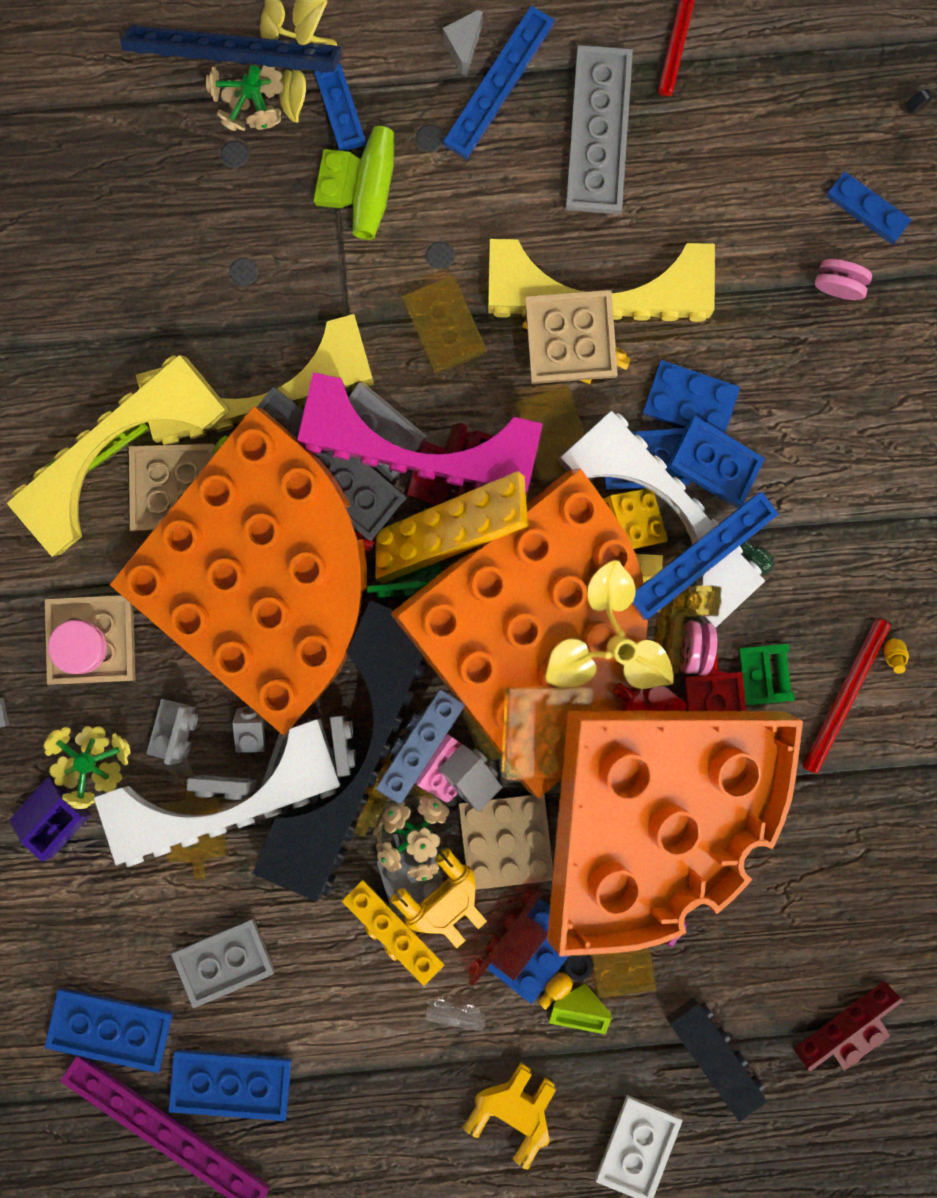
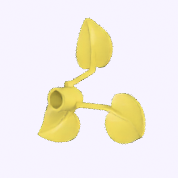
[260,0,337,123]
[545,560,674,689]

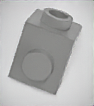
[232,706,266,753]

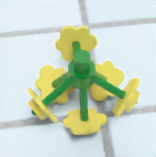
[44,726,130,809]

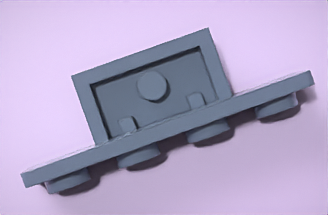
[376,689,464,803]

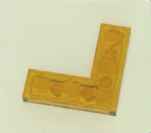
[656,585,722,674]

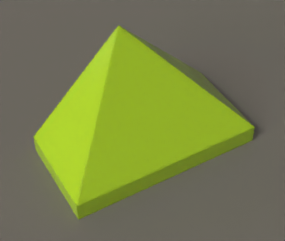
[549,983,612,1035]

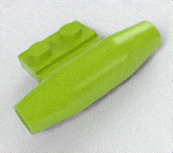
[314,126,394,240]

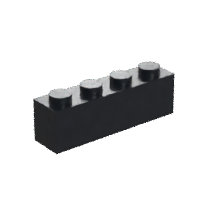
[666,997,768,1123]

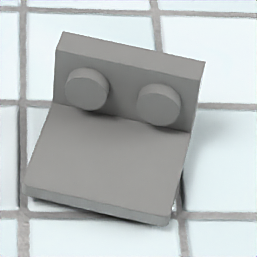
[146,699,198,765]

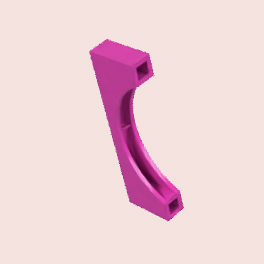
[297,372,543,495]

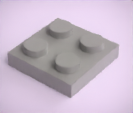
[330,715,358,777]
[187,775,256,800]

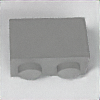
[438,744,502,812]

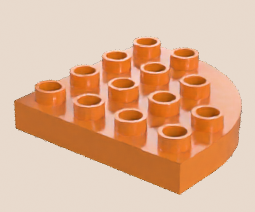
[110,406,367,736]
[391,469,648,799]
[547,711,803,956]

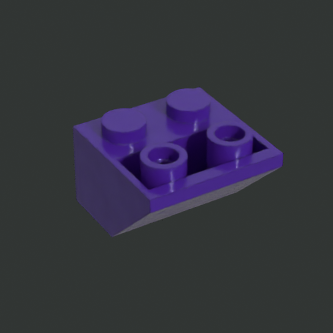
[9,776,92,862]

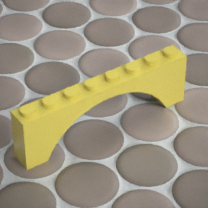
[488,239,715,322]
[136,314,374,445]
[7,355,231,557]

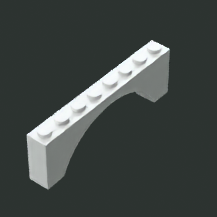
[557,411,765,628]
[94,719,343,867]

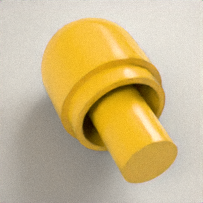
[883,638,909,674]
[537,972,573,1010]

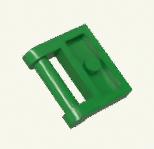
[737,644,795,705]

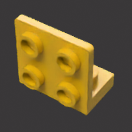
[603,489,668,549]

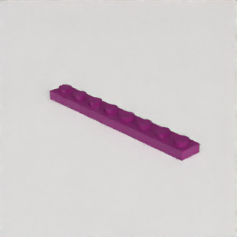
[60,1056,271,1198]

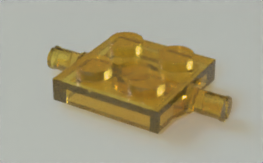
[162,781,227,880]

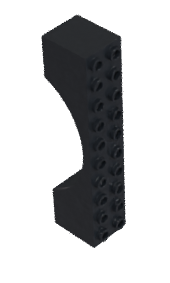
[252,600,427,902]

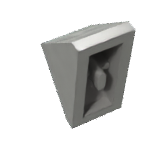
[443,10,483,76]

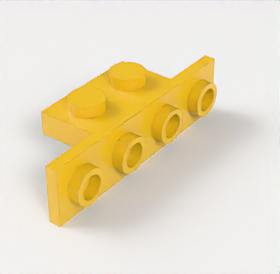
[342,880,445,986]

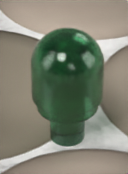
[740,540,775,574]

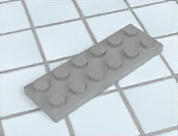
[566,45,633,214]

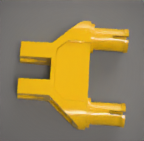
[390,849,487,948]
[463,1062,556,1169]

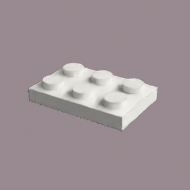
[595,1095,683,1198]

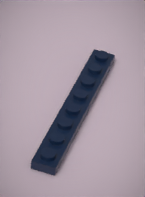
[120,25,342,73]

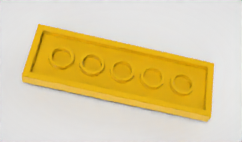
[376,471,528,584]

